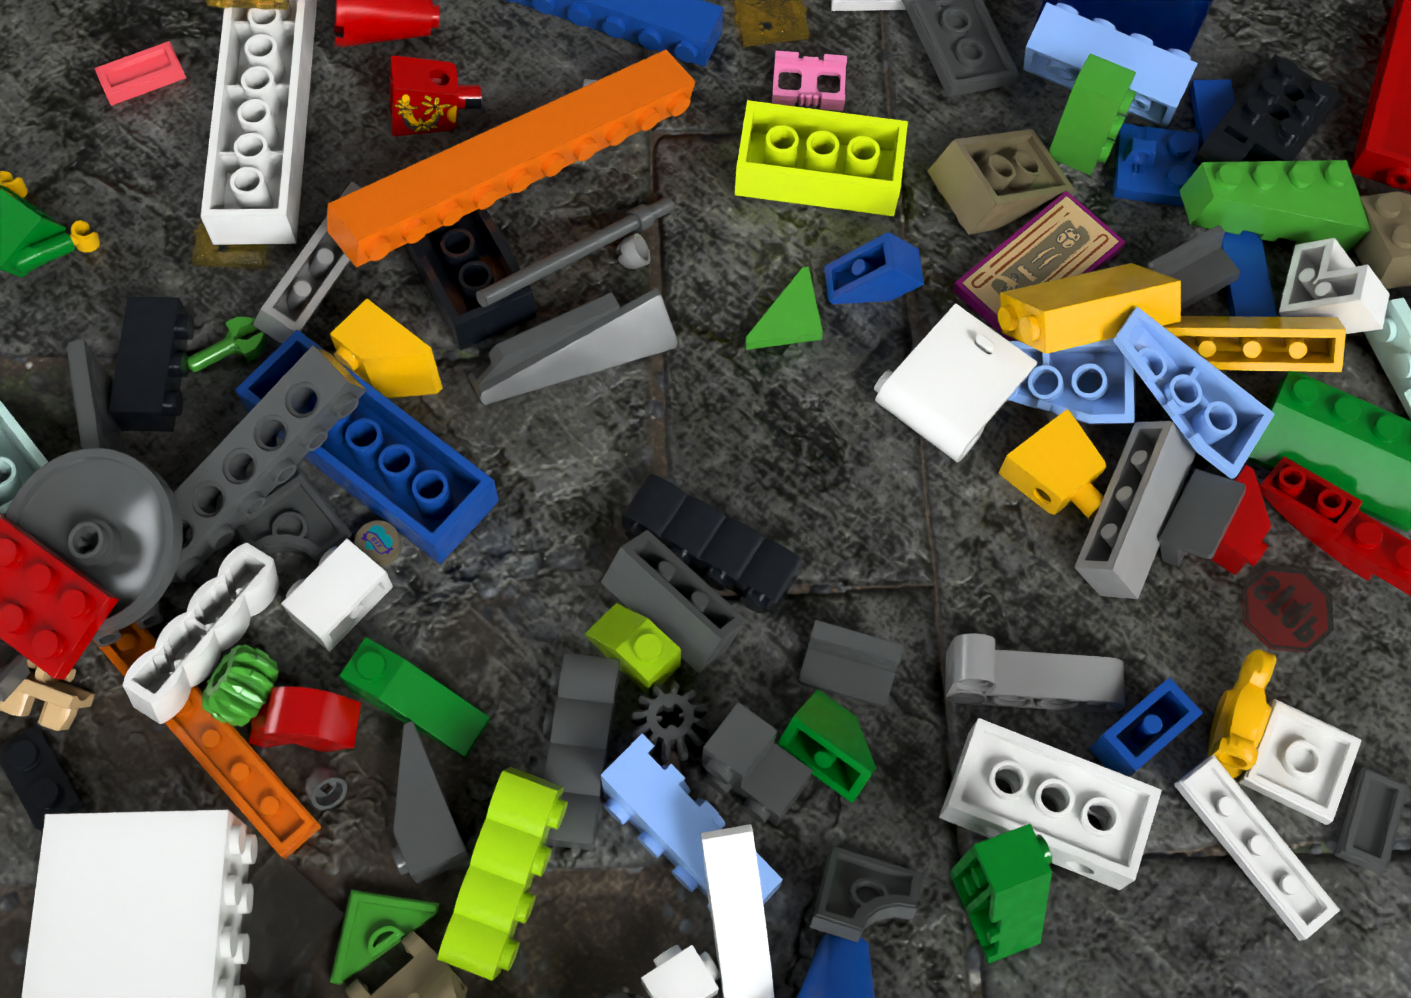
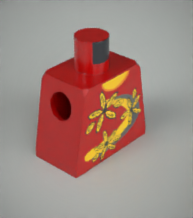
[389,56,481,136]

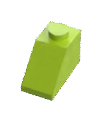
[584,603,681,697]

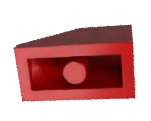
[1211,465,1271,575]

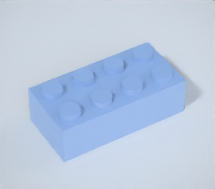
[1023,2,1198,129]

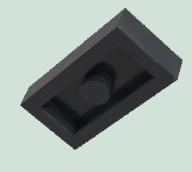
[0,725,86,832]

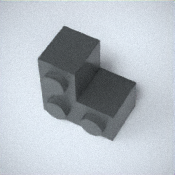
[701,702,813,826]

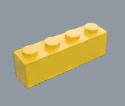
[1163,316,1346,372]

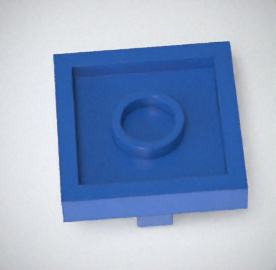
[1113,123,1199,207]

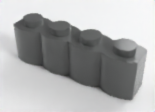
[536,653,621,851]

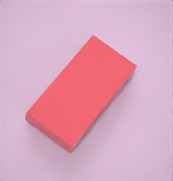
[94,41,186,106]

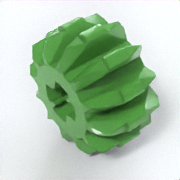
[202,644,278,727]

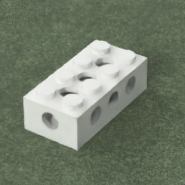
[939,718,1162,890]

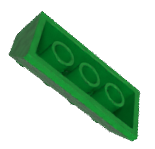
[1247,371,1411,532]

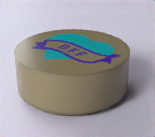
[354,520,402,567]

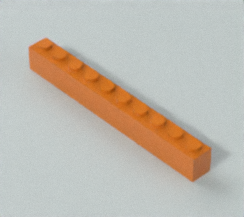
[327,50,695,268]

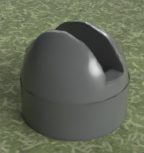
[304,767,347,810]

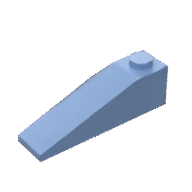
[1113,307,1275,479]
[1007,338,1136,424]

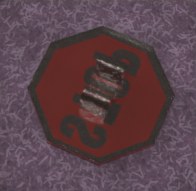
[1242,565,1334,653]

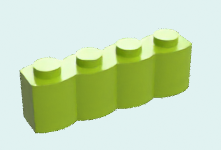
[437,767,568,981]

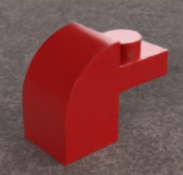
[249,687,361,752]

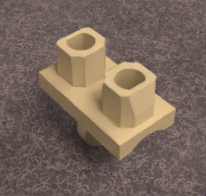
[0,659,95,731]

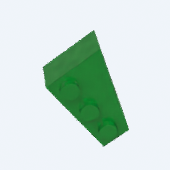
[949,824,1052,964]

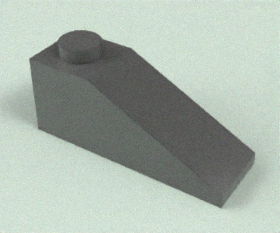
[391,721,471,884]

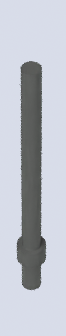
[476,196,674,307]

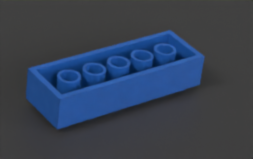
[235,330,499,565]

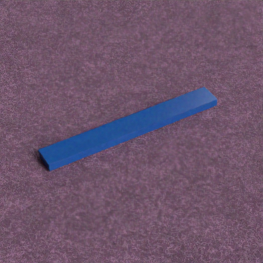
[1189,80,1277,317]

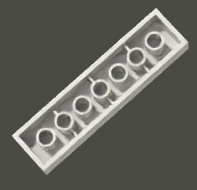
[201,0,317,245]

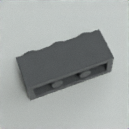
[601,530,747,673]

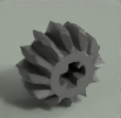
[631,681,710,763]

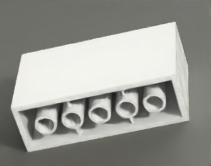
[21,810,258,998]

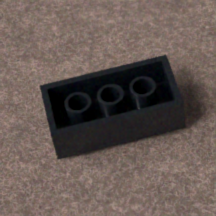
[404,209,536,351]

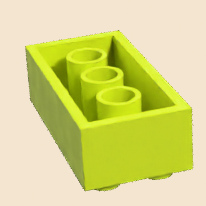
[735,100,908,216]

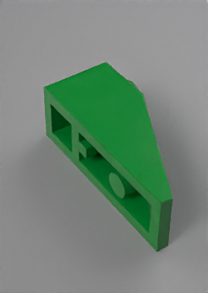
[340,637,491,759]

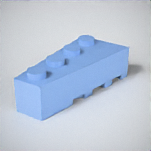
[601,734,783,911]

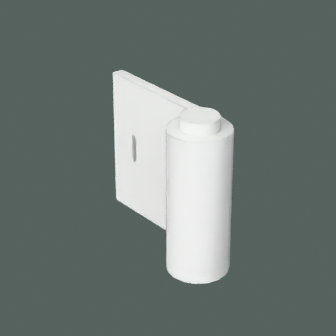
[874,303,1038,462]

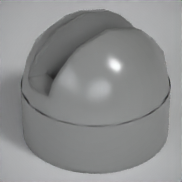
[616,233,651,269]

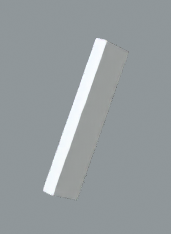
[1173,754,1340,941]

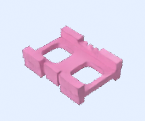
[772,51,847,111]

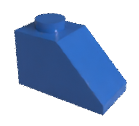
[824,232,924,304]

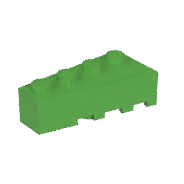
[1179,160,1372,253]

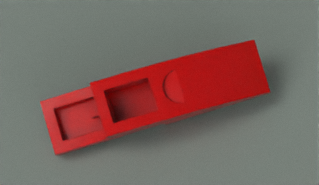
[1259,456,1411,596]

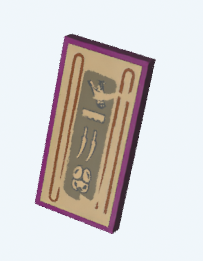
[953,191,1126,341]

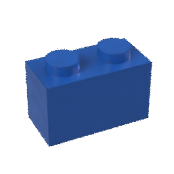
[1089,677,1203,777]

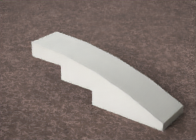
[701,824,774,998]

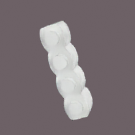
[123,543,279,724]

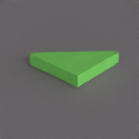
[745,267,823,350]
[330,890,441,985]

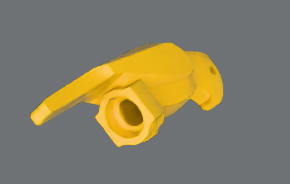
[1207,649,1277,779]

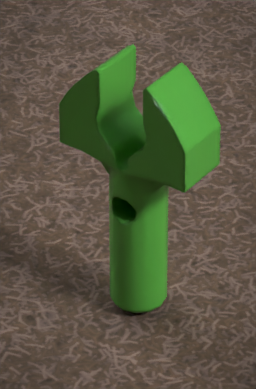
[188,317,267,372]

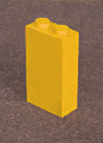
[998,263,1181,354]

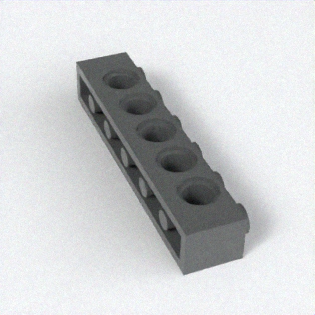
[171,345,367,584]

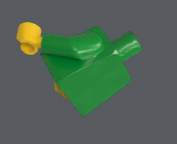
[0,171,100,278]

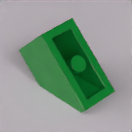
[777,689,876,804]

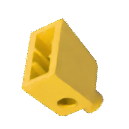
[999,409,1106,519]

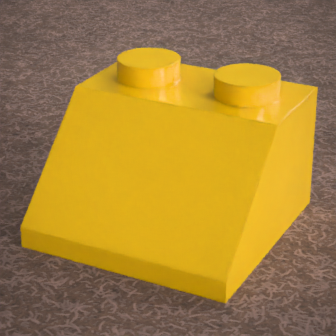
[330,299,443,398]

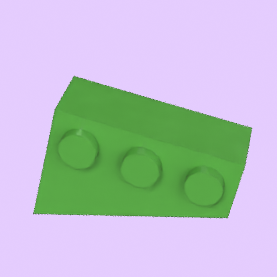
[1049,53,1137,176]

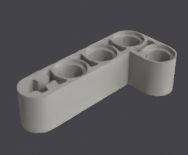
[945,633,1125,713]

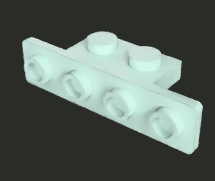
[1364,298,1411,420]

